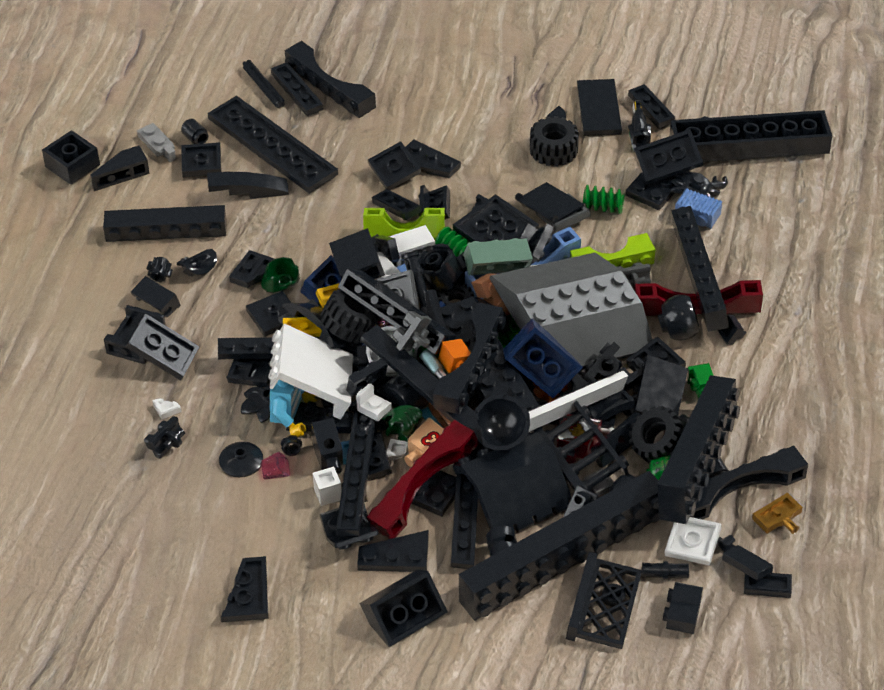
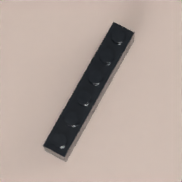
[103,205,227,242]
[338,269,457,354]

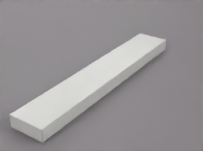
[529,371,628,432]

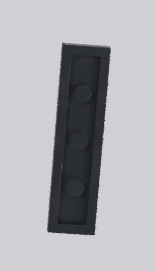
[271,62,324,116]

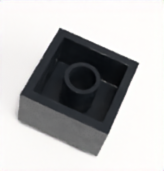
[42,130,100,185]

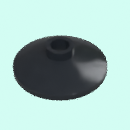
[219,442,263,478]

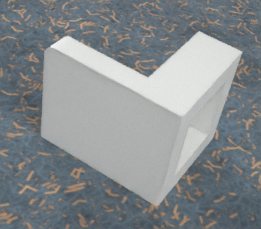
[313,467,342,506]

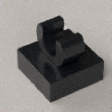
[717,315,746,345]

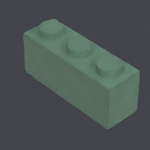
[463,238,533,275]

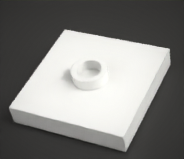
[665,517,722,566]

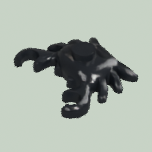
[670,171,728,199]

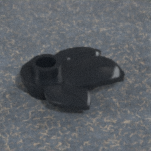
[240,386,270,423]

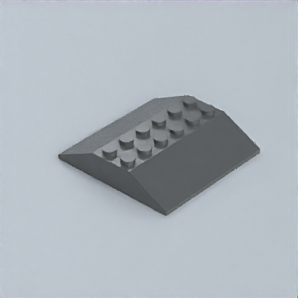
[489,253,653,368]

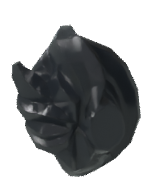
[177,249,217,277]

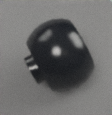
[658,295,700,341]

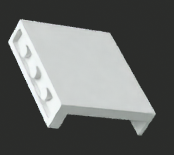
[268,324,353,419]

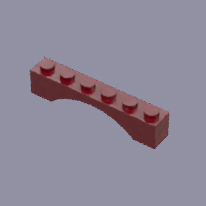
[635,280,763,316]
[367,420,479,539]

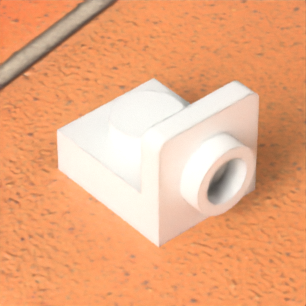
[356,383,391,421]

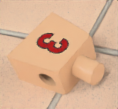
[404,417,444,467]

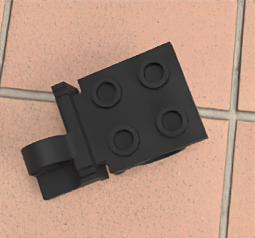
[559,342,621,397]

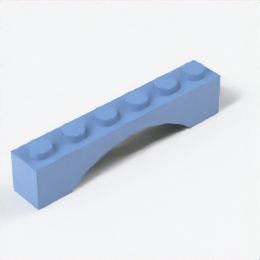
[465,227,581,299]

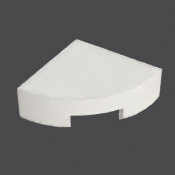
[152,399,181,420]
[387,439,408,460]

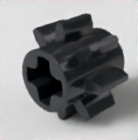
[146,257,173,282]

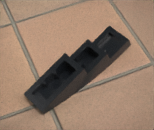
[207,171,289,199]

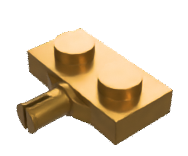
[752,493,803,534]

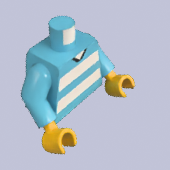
[270,380,317,438]

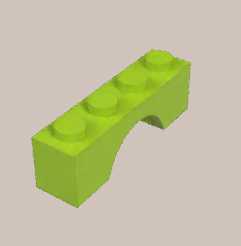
[363,208,445,240]
[570,233,656,268]

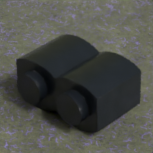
[662,582,703,634]

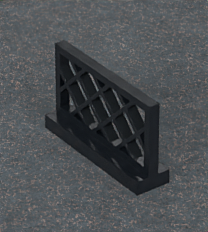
[566,551,642,649]

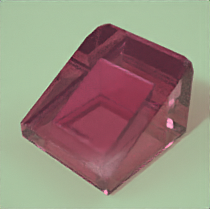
[261,452,290,480]

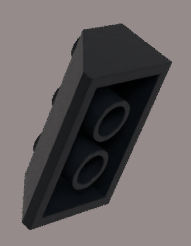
[359,569,448,647]

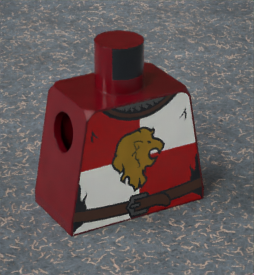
[557,414,602,464]

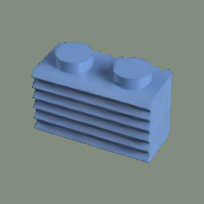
[675,188,722,229]

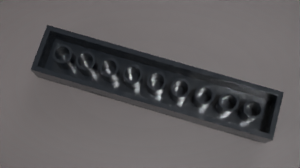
[459,471,660,621]

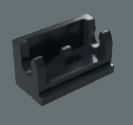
[131,276,181,317]

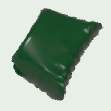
[261,257,300,293]
[382,405,422,442]

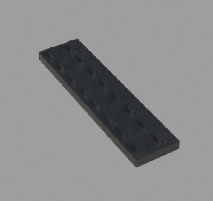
[207,95,338,193]

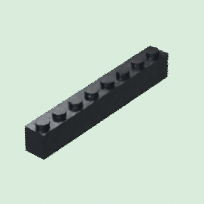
[671,206,729,332]

